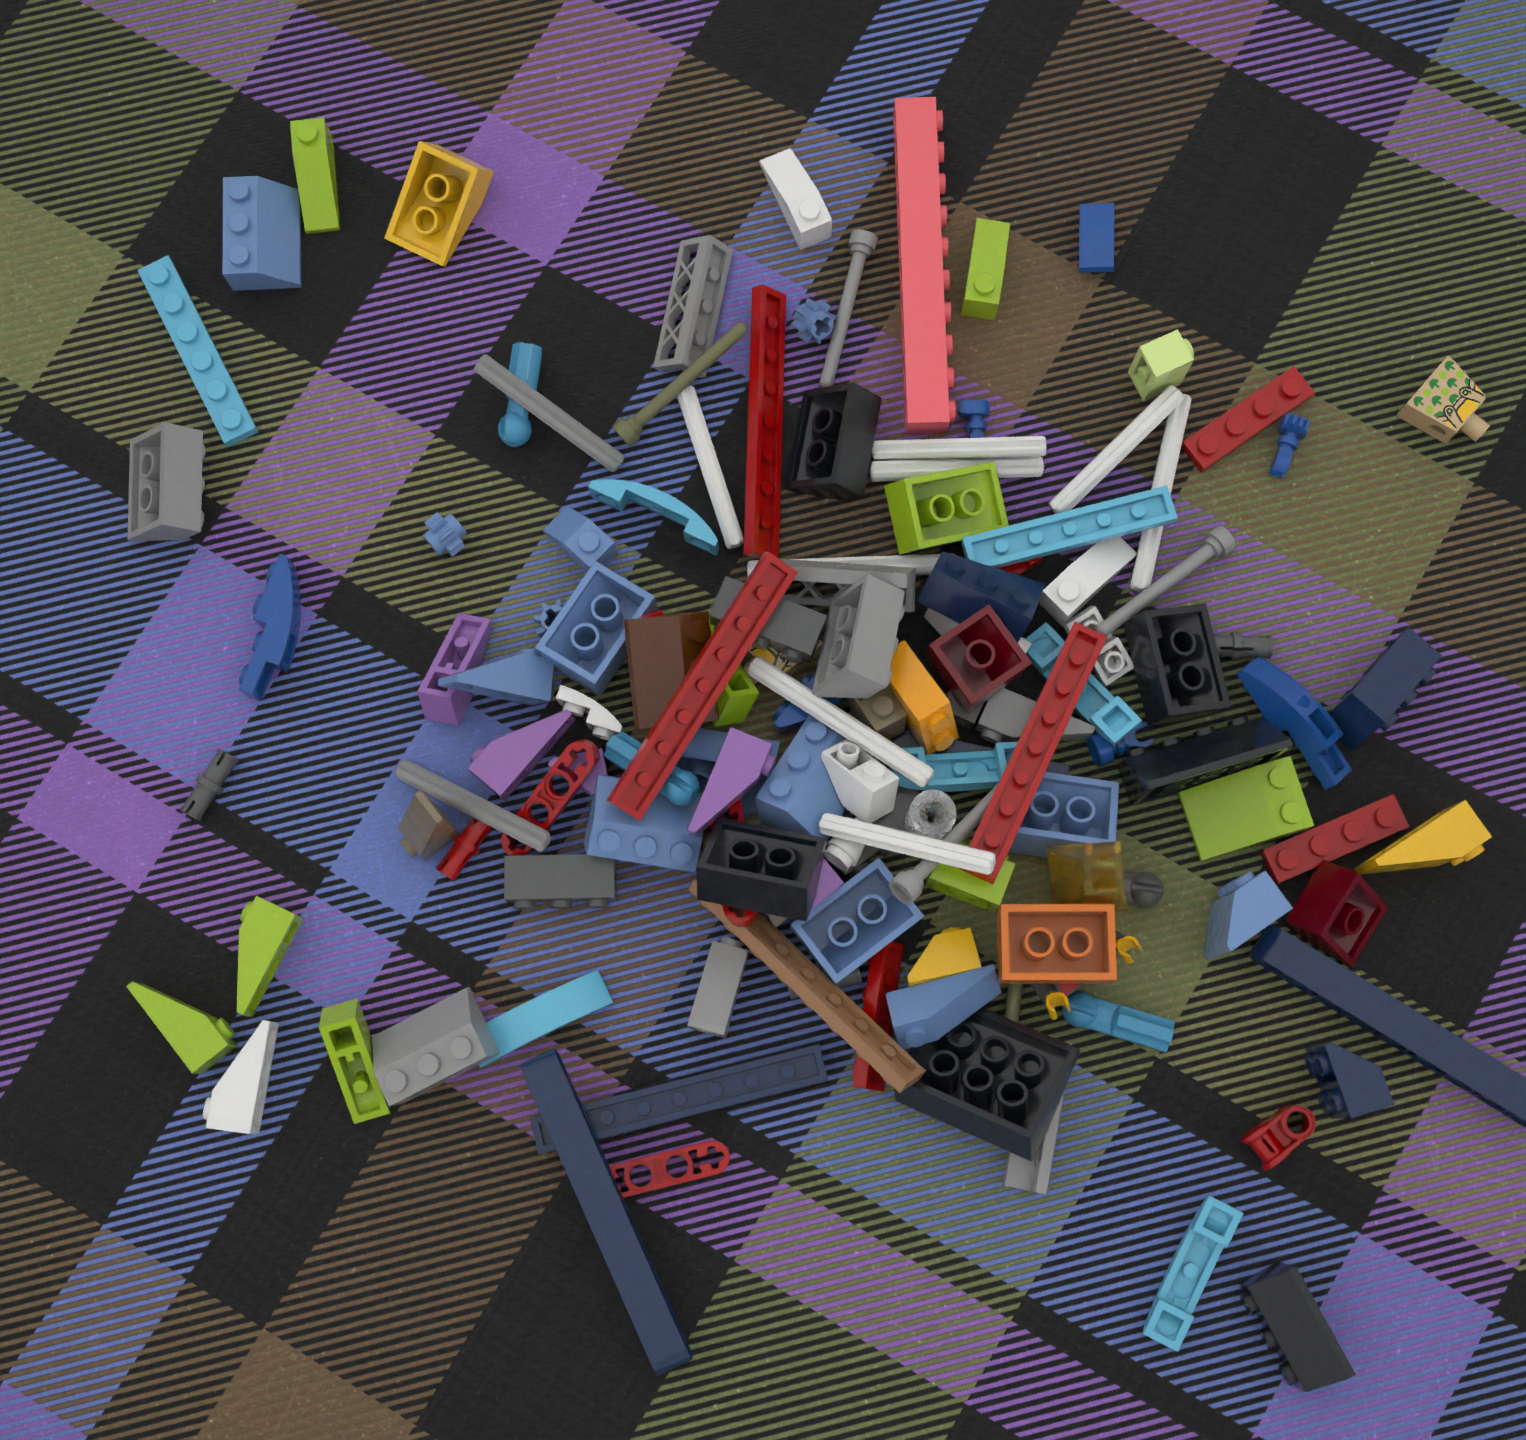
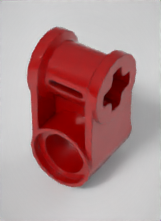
[1241,1105,1316,1171]

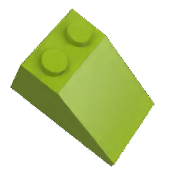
[884,461,1009,555]
[1178,756,1314,862]

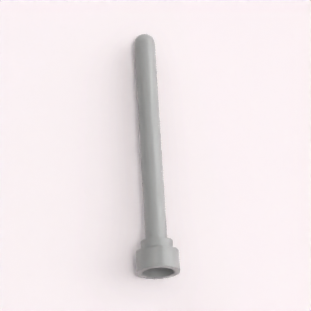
[820,229,878,388]
[1096,526,1236,636]
[889,784,998,905]

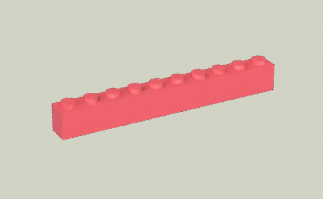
[893,97,956,435]

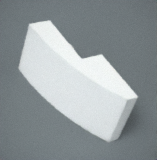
[1062,606,1134,686]
[556,685,625,741]

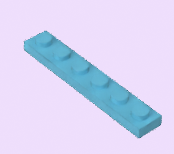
[137,255,259,447]
[961,486,1178,568]

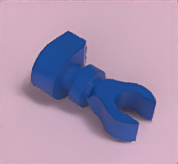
[958,399,990,438]
[1269,412,1311,478]
[1086,723,1154,767]

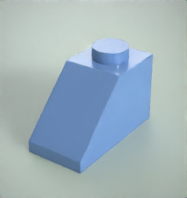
[543,506,618,572]

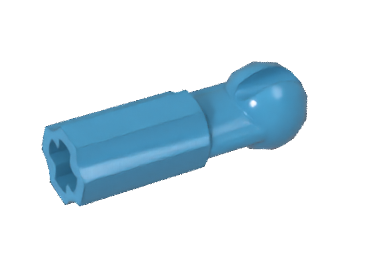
[498,342,543,447]
[603,731,700,806]
[1062,991,1175,1053]

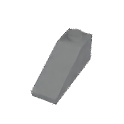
[975,688,1096,744]

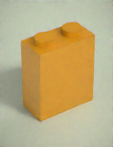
[888,640,959,754]

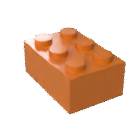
[996,904,1117,984]

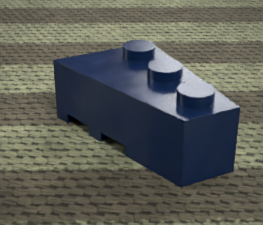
[916,551,1045,643]
[1329,627,1442,751]

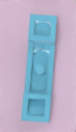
[588,479,719,556]
[1025,622,1142,746]
[889,741,1018,792]
[479,970,614,1068]
[1142,1195,1244,1352]

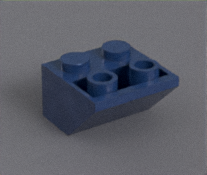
[1304,1042,1394,1119]

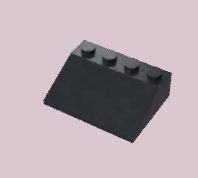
[1117,716,1293,806]
[894,1008,1080,1161]

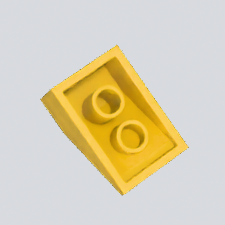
[384,141,494,266]
[1354,800,1492,875]

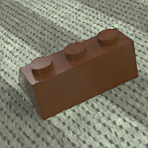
[624,611,719,729]

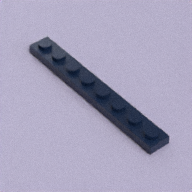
[530,1044,828,1155]

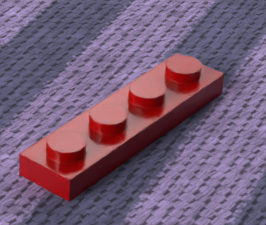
[1181,366,1315,473]
[1260,794,1410,884]
[852,942,904,1092]

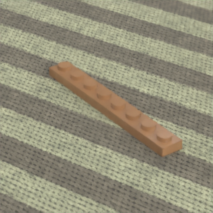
[688,878,926,1093]

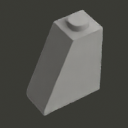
[687,937,749,1038]

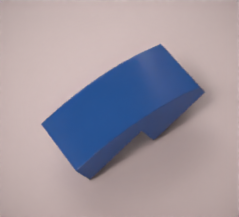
[1079,203,1114,273]

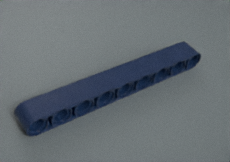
[1249,924,1526,1128]
[520,1048,693,1376]

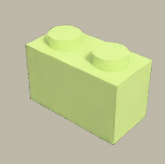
[1128,329,1194,402]

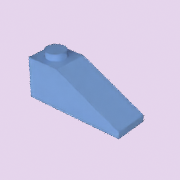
[438,649,554,705]
[885,964,1002,1049]

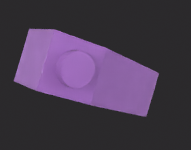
[417,613,492,726]
[468,709,576,801]
[688,727,776,837]

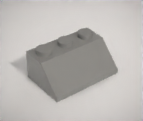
[127,422,205,541]
[812,574,905,699]
[372,987,500,1107]

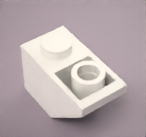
[821,739,899,823]

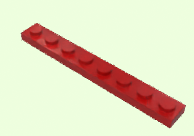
[743,284,786,559]
[607,552,798,821]
[959,622,1108,885]

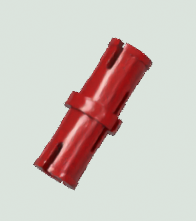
[436,817,493,882]

